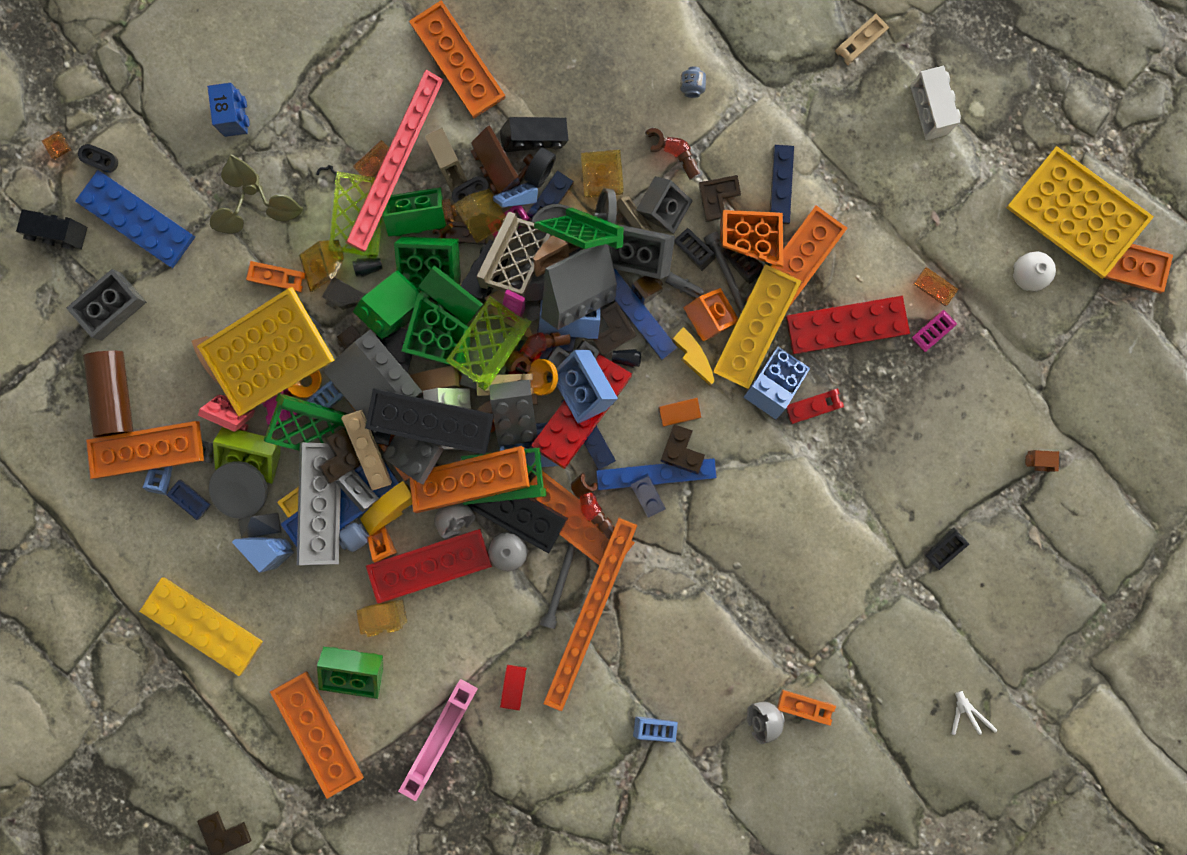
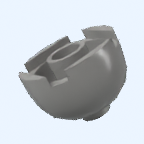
[434,503,476,539]
[488,531,528,572]
[747,702,785,744]

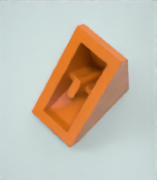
[368,526,397,563]

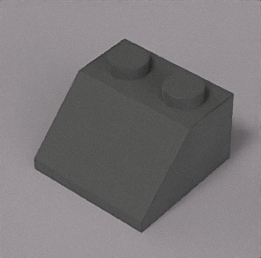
[636,176,693,234]

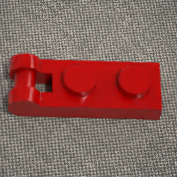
[786,388,844,424]

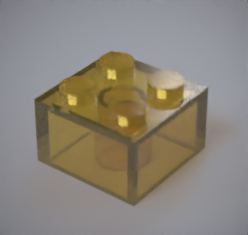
[581,150,624,198]
[356,599,407,637]

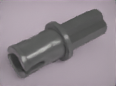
[665,272,704,298]

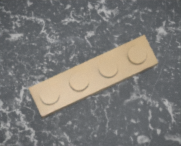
[342,410,392,491]

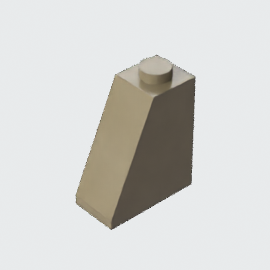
[425,128,467,193]

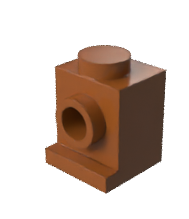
[1025,450,1059,472]

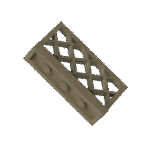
[477,212,552,297]

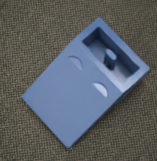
[744,347,810,419]

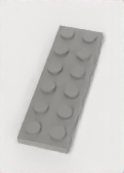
[297,443,341,565]

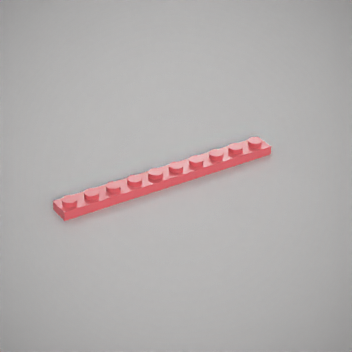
[345,70,443,252]

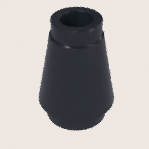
[352,258,383,278]
[612,349,641,368]

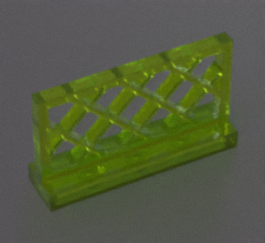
[329,171,382,258]
[446,296,532,391]

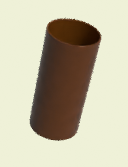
[83,350,134,438]

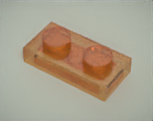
[353,140,389,182]
[913,267,959,306]

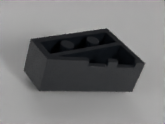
[500,117,569,152]
[16,209,88,251]
[460,239,511,305]

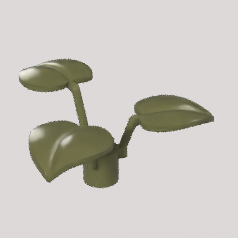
[210,154,303,234]

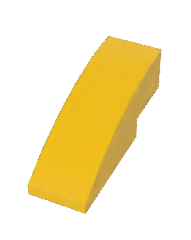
[672,327,714,386]
[360,481,412,535]

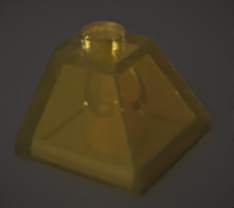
[453,189,506,243]
[299,240,344,292]

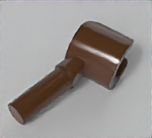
[518,154,533,181]
[432,223,453,238]

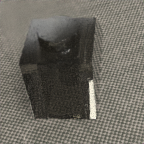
[322,277,365,310]

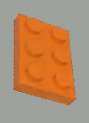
[1105,244,1173,294]

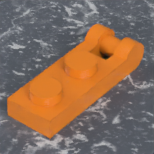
[246,261,306,293]
[777,689,836,726]

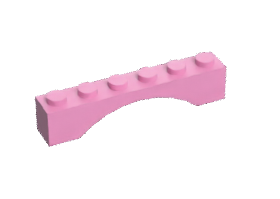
[398,679,478,801]

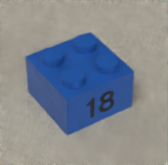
[207,83,250,137]

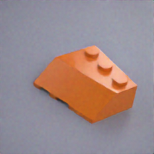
[720,210,783,268]

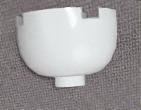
[1013,251,1056,291]

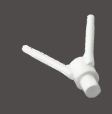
[952,691,997,735]

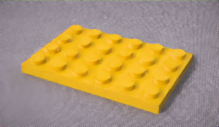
[1006,146,1154,279]
[197,287,335,416]

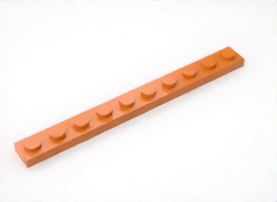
[543,518,637,711]

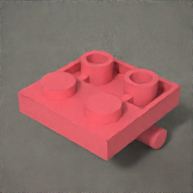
[198,394,255,432]

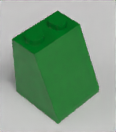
[353,270,420,339]

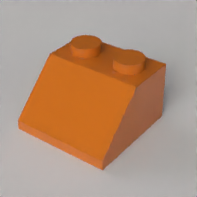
[683,288,739,342]

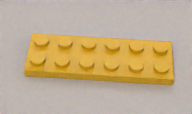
[713,264,802,389]
[139,577,263,676]

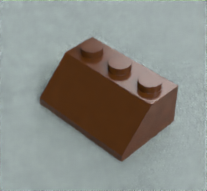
[470,125,520,195]

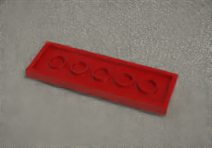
[786,295,910,355]
[531,354,632,469]
[366,529,492,604]

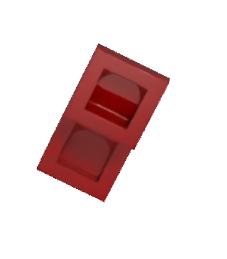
[500,665,527,711]

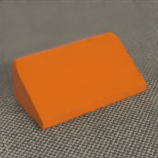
[658,398,701,427]

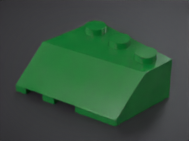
[394,237,461,289]
[402,293,470,369]

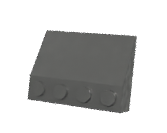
[541,244,617,330]
[323,329,422,433]

